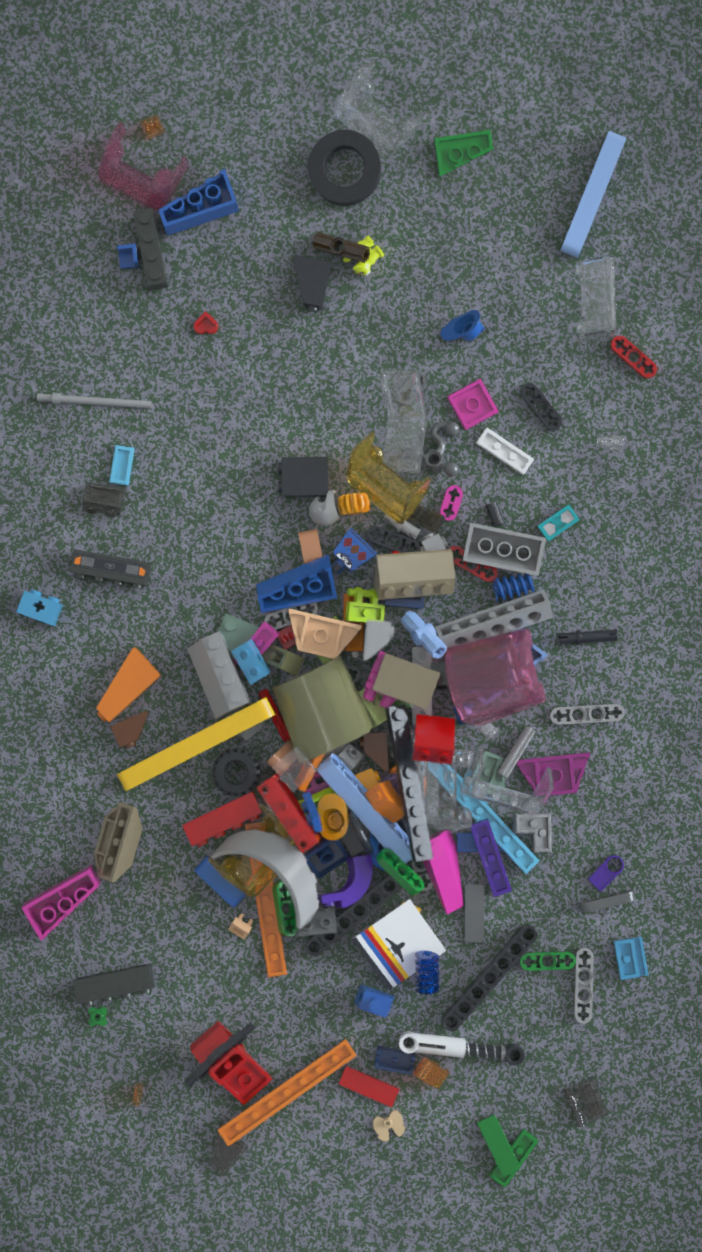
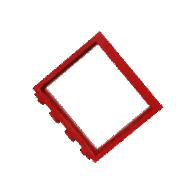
[257,773,322,853]

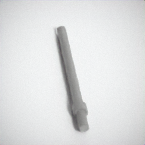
[37,393,152,409]

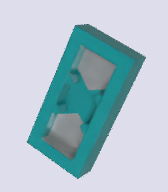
[537,504,580,542]

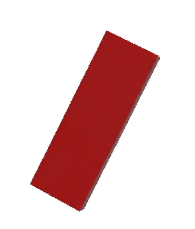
[338,1065,399,1108]

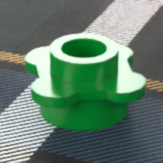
[88,1007,108,1026]

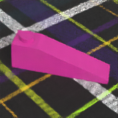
[422,828,464,914]

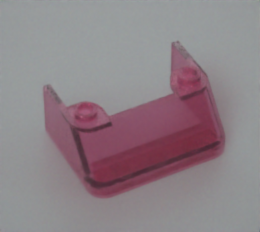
[98,121,189,212]

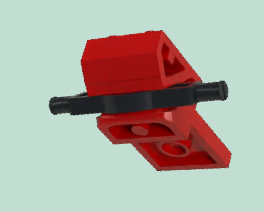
[184,1020,272,1105]

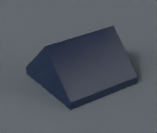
[303,839,350,879]

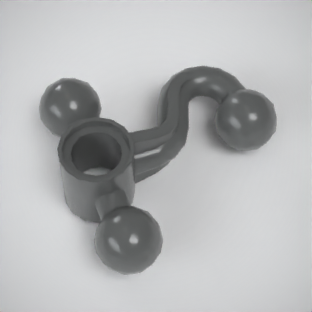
[410,422,460,477]

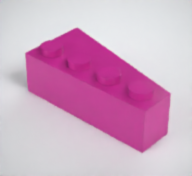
[22,865,101,941]

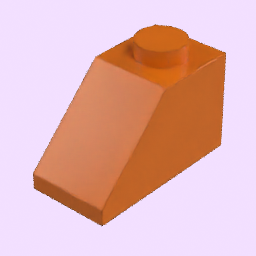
[364,780,404,823]

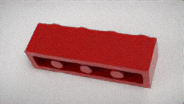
[182,791,263,847]

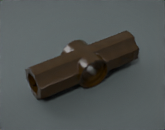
[312,232,370,263]

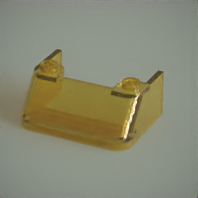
[347,432,431,524]
[208,803,303,897]

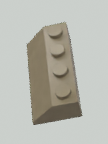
[374,549,455,600]

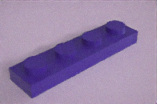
[470,818,512,897]

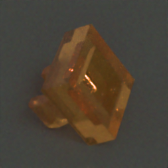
[140,114,165,140]

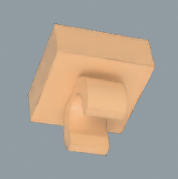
[228,913,253,940]

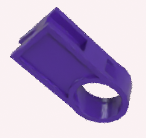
[588,855,624,892]

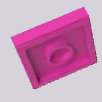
[447,379,499,430]

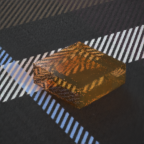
[132,1083,144,1106]

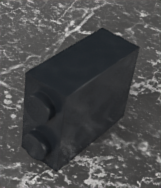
[278,457,328,498]

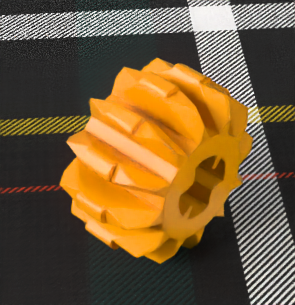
[337,492,370,516]

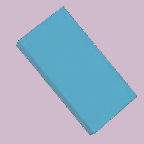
[109,445,135,486]

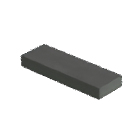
[464,884,484,943]

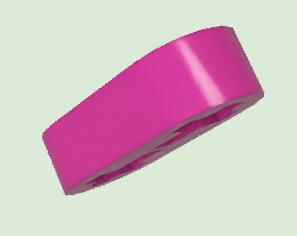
[440,485,463,521]

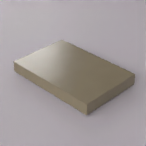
[372,653,441,710]

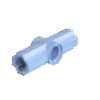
[401,610,447,659]

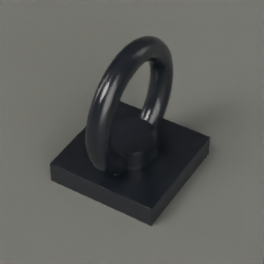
[341,811,373,856]

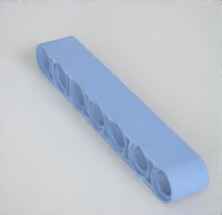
[560,131,626,258]
[317,754,412,864]

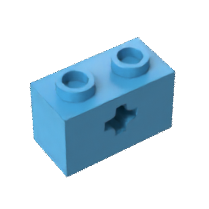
[16,589,63,626]
[231,639,271,684]

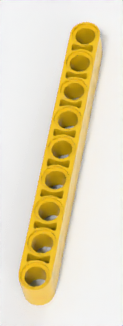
[117,697,275,791]

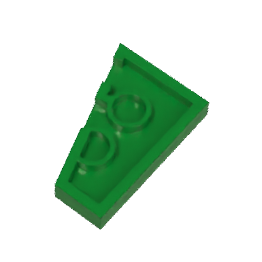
[434,130,493,177]

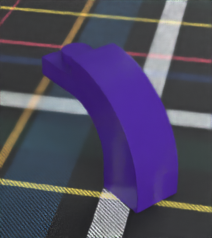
[317,854,373,908]

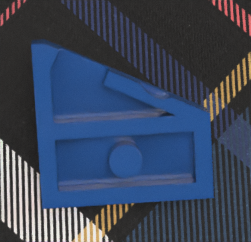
[301,792,322,833]

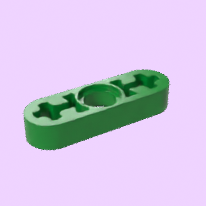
[376,848,424,895]
[272,881,298,937]
[519,951,576,971]

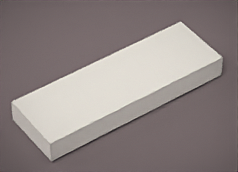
[476,428,534,475]

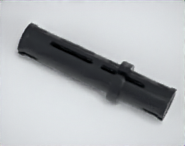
[559,629,618,645]

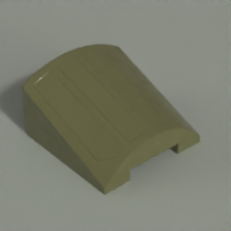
[272,656,374,763]

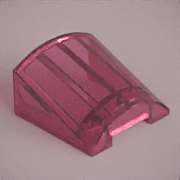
[445,628,547,726]

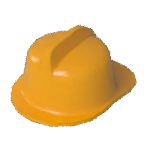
[317,793,349,841]

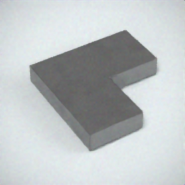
[513,813,552,852]

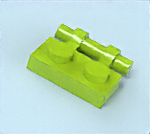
[345,587,385,622]

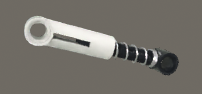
[399,1031,525,1066]

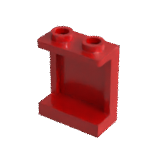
[413,714,455,765]

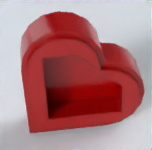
[193,311,219,334]

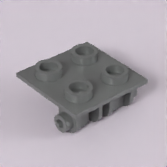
[297,903,337,937]

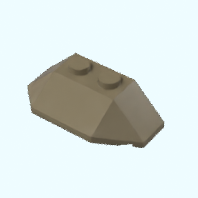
[94,802,143,883]

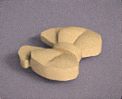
[373,1110,405,1141]

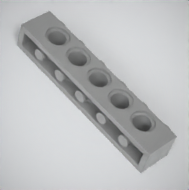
[435,589,553,655]

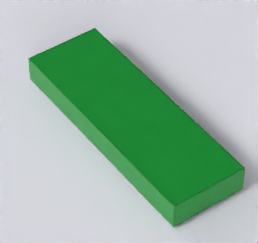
[477,1114,521,1177]
[489,1128,539,1188]

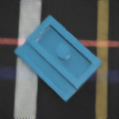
[613,936,648,980]

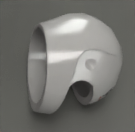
[309,490,341,526]

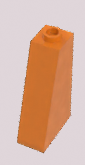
[96,647,162,722]

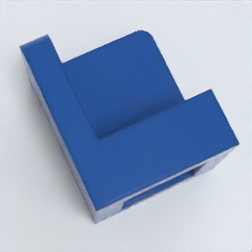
[117,244,140,270]

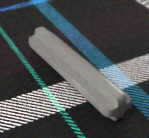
[498,726,535,778]

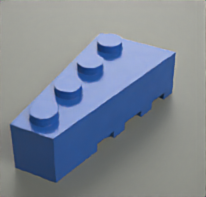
[159,168,239,236]
[256,554,337,613]

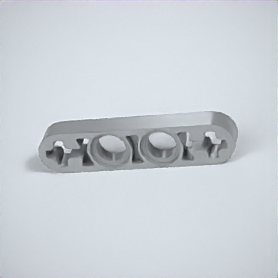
[549,704,625,725]
[574,947,594,1024]

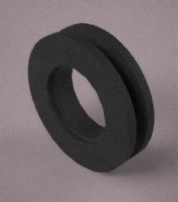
[308,130,381,206]

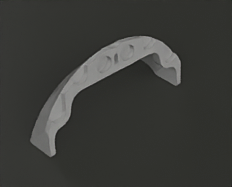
[210,829,319,929]

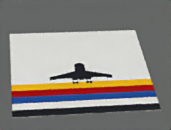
[352,899,446,990]

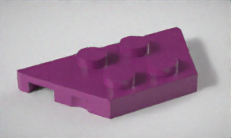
[516,752,590,797]

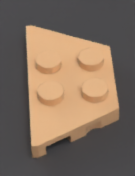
[289,609,361,659]

